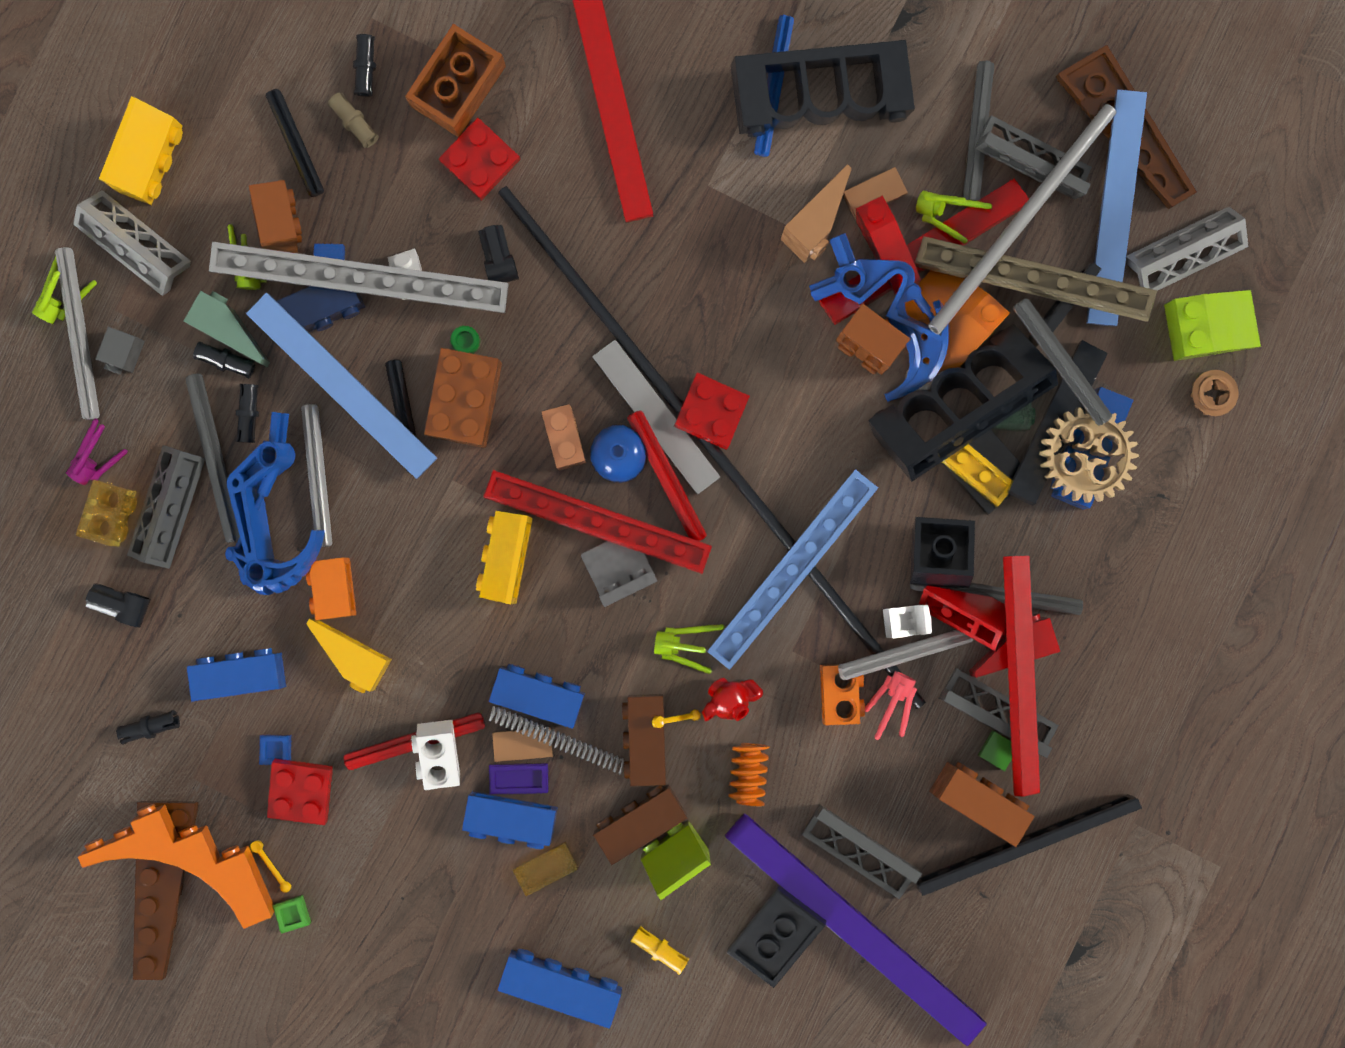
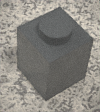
[96,327,145,375]

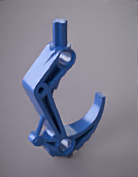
[225,412,325,595]

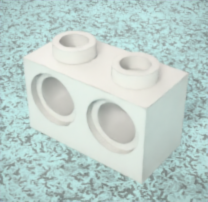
[411,720,460,790]

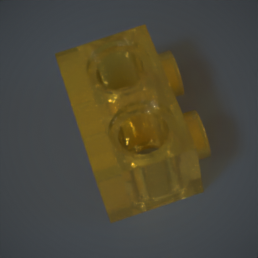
[76,480,137,547]

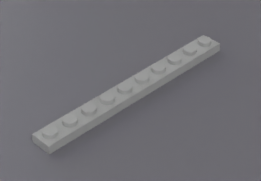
[209,242,509,313]

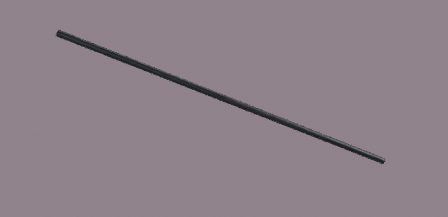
[498,186,926,709]

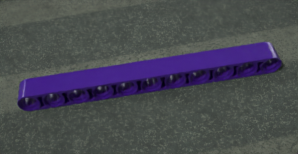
[724,813,987,1046]

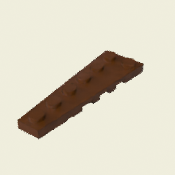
[1056,45,1197,209]
[133,801,198,980]

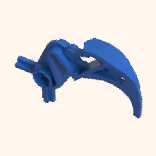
[809,233,950,402]

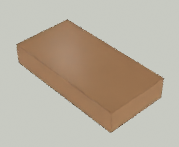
[843,167,908,219]
[492,727,554,762]

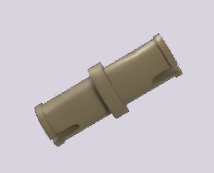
[328,93,379,148]

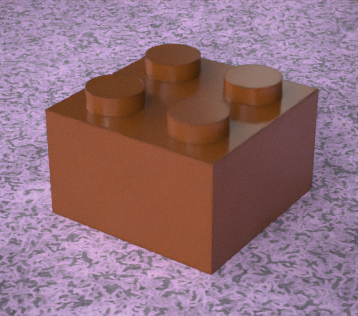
[249,180,302,253]
[835,303,910,375]

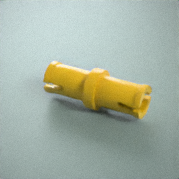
[630,926,690,975]

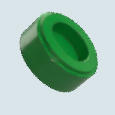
[450,326,480,354]

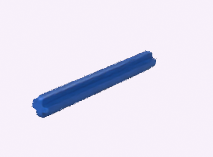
[754,15,794,157]

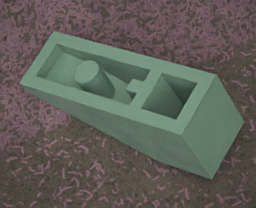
[184,291,270,367]

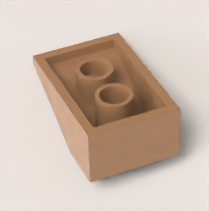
[780,164,852,263]

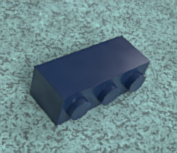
[277,286,365,332]

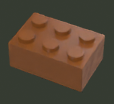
[405,23,506,137]
[424,348,502,448]
[929,762,1035,847]

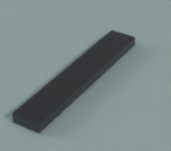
[1007,340,1108,506]

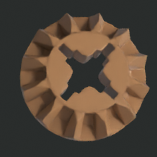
[1190,370,1239,417]

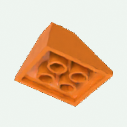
[886,270,1010,375]

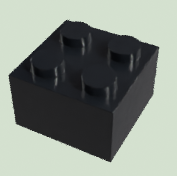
[910,517,975,588]

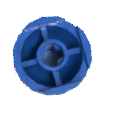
[590,425,647,483]

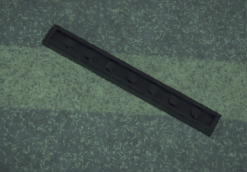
[916,794,1142,896]

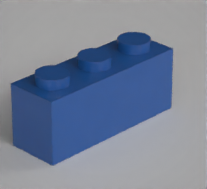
[187,648,286,702]
[489,664,585,729]
[462,791,558,849]

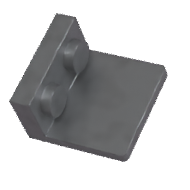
[581,541,657,607]

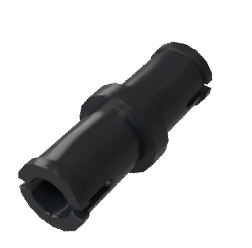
[353,34,376,97]
[193,341,256,379]
[235,384,259,443]
[116,710,180,745]

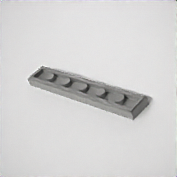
[592,340,720,495]

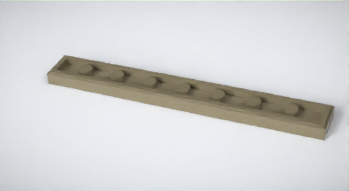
[915,236,1157,322]

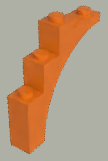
[78,804,274,929]

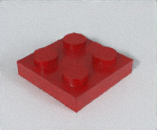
[438,117,521,201]
[673,372,750,450]
[267,758,333,825]

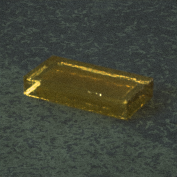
[513,842,578,896]

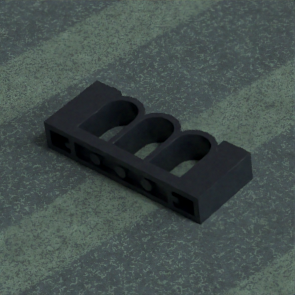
[730,40,915,137]
[868,324,1058,482]

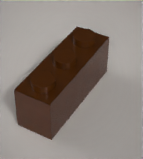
[622,694,666,786]
[593,785,687,865]

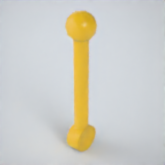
[652,709,701,728]
[250,840,291,893]

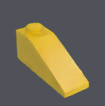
[306,618,392,693]

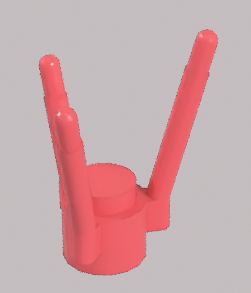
[865,671,917,740]

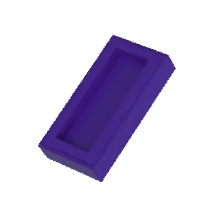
[489,763,549,794]

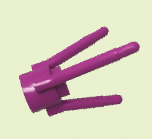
[66,419,128,485]

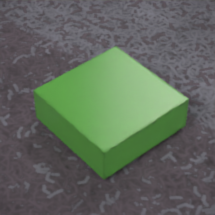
[978,730,1012,771]
[273,895,311,934]

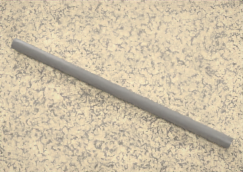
[928,104,1116,335]

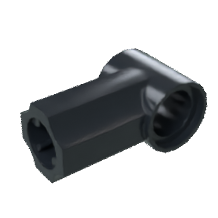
[478,225,519,283]
[85,583,151,628]

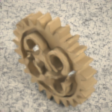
[1039,407,1139,503]

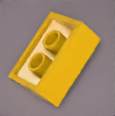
[99,96,183,205]
[476,511,533,604]

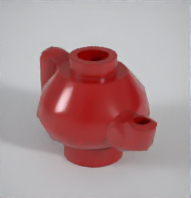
[702,678,763,721]

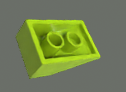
[1164,290,1261,361]
[641,820,711,900]

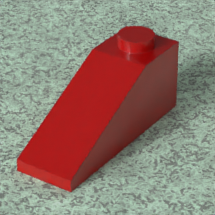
[856,195,921,294]
[919,585,1006,651]
[969,614,1061,678]

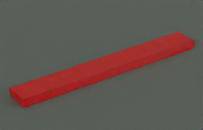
[573,0,654,223]
[819,178,1029,325]
[483,470,712,574]
[1003,556,1040,797]

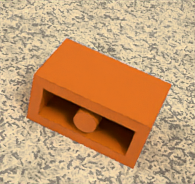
[306,557,356,620]

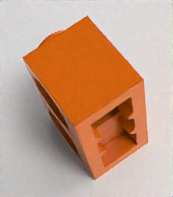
[820,664,865,725]

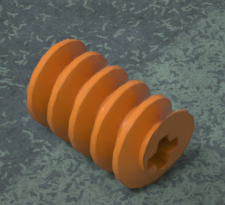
[728,743,770,806]

